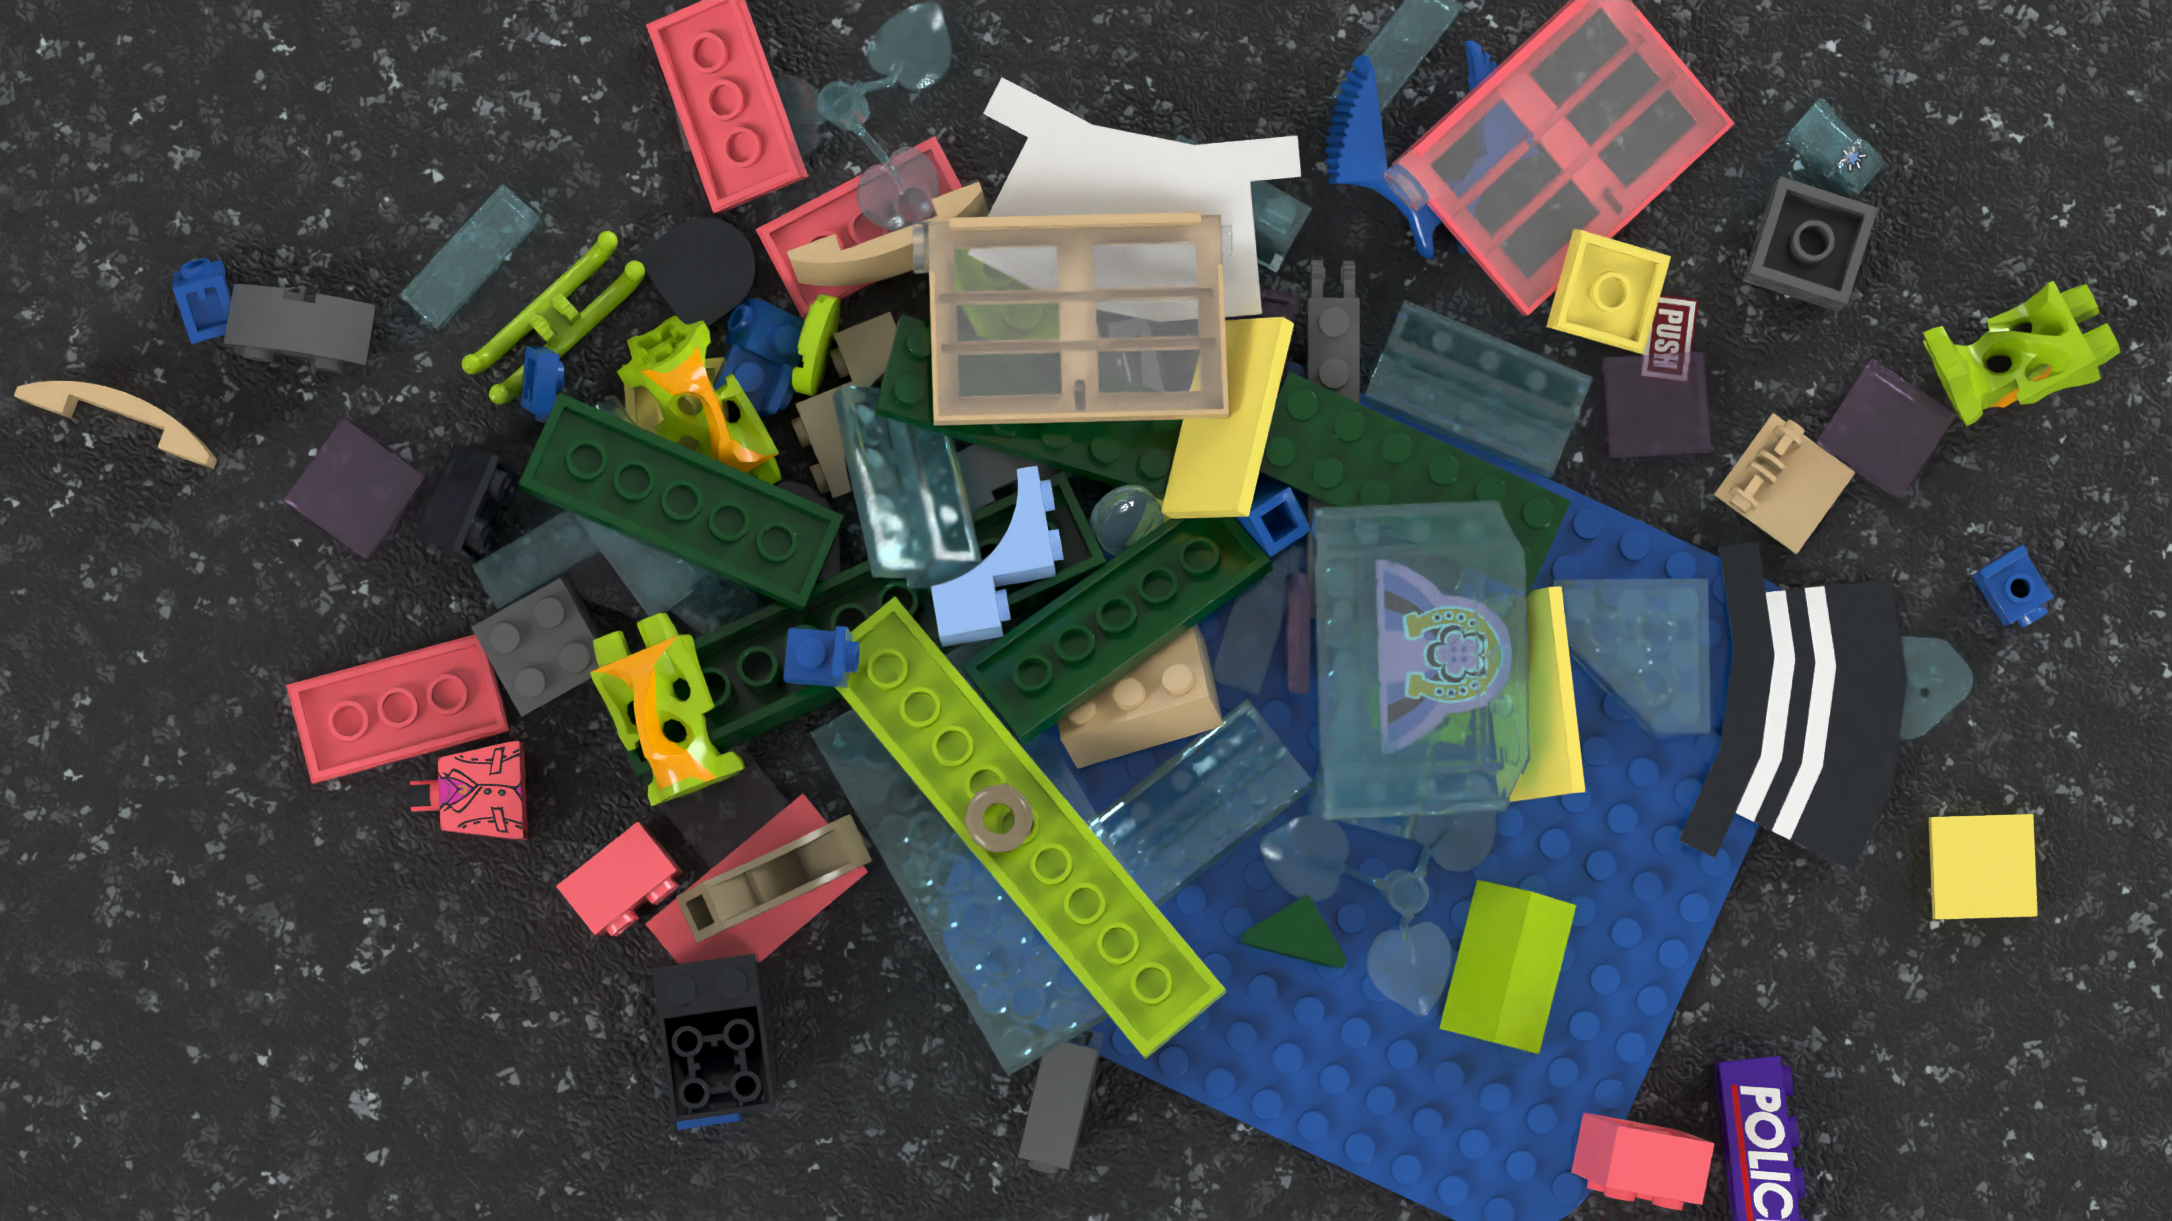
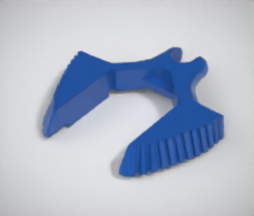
[1325,41,1539,259]

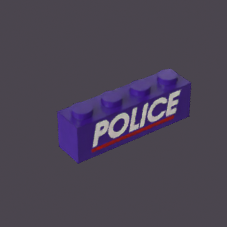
[1713,1056,1808,1221]

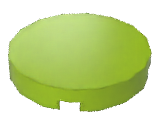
[792,293,841,396]

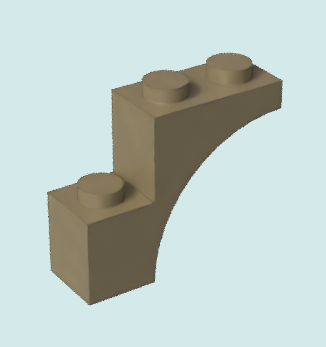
[791,312,896,503]
[676,814,872,943]

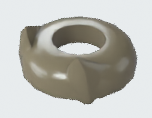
[963,783,1033,853]

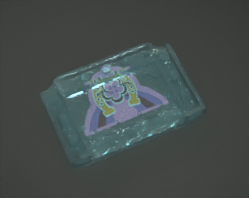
[1312,500,1530,820]

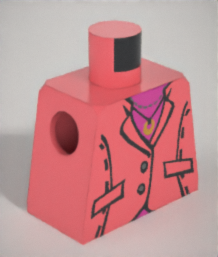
[409,741,528,840]

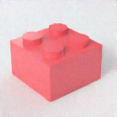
[556,822,684,937]
[1571,1112,1714,1210]

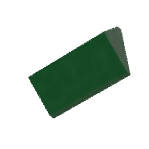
[1237,894,1346,969]

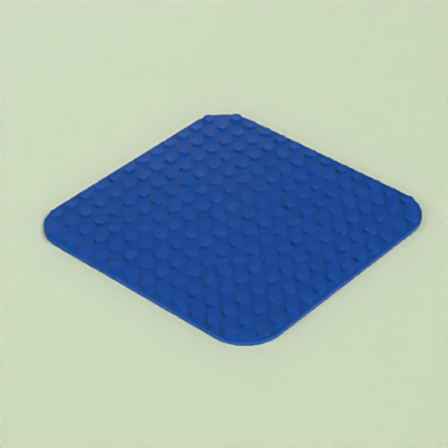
[941,359,1783,1221]

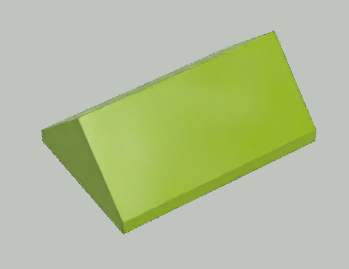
[1439,880,1576,1054]

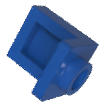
[725,298,805,368]

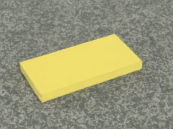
[1161,317,1294,519]
[1476,587,1585,803]

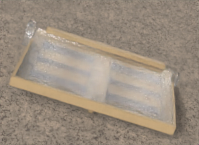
[912,212,1233,425]

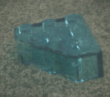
[1548,578,1711,736]

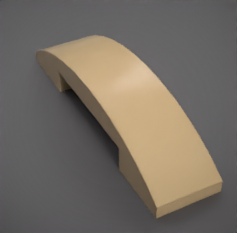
[787,182,989,286]
[14,381,217,469]

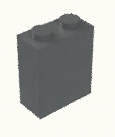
[1018,1021,1104,1174]

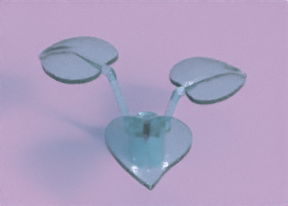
[774,1,952,231]
[1260,786,1499,1017]

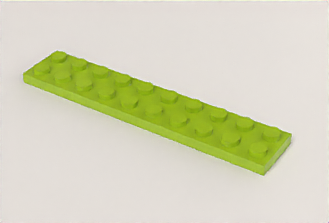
[835,597,1226,1060]

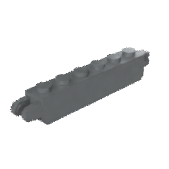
[1305,260,1360,646]

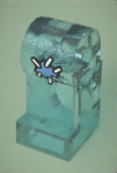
[1784,97,1885,195]

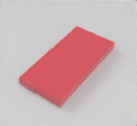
[646,0,808,214]
[756,136,962,321]
[286,635,511,784]
[646,794,868,964]

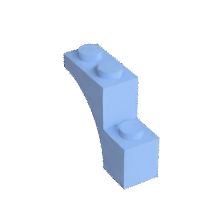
[931,466,1064,647]

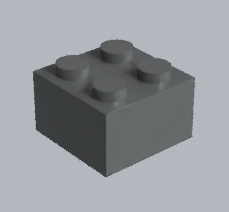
[1742,176,1878,312]
[471,574,603,717]

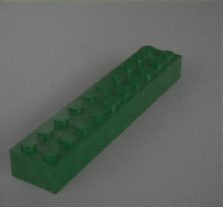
[600,471,1106,787]

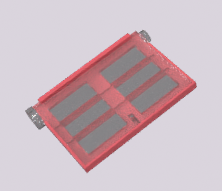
[1383,0,1735,316]

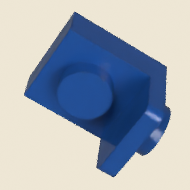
[172,258,231,344]
[713,344,795,418]
[520,345,564,423]
[783,626,860,688]

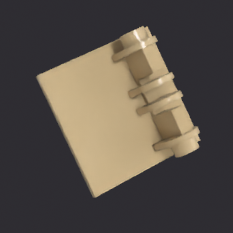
[1714,413,1856,554]

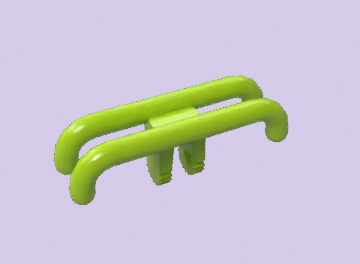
[461,231,645,405]

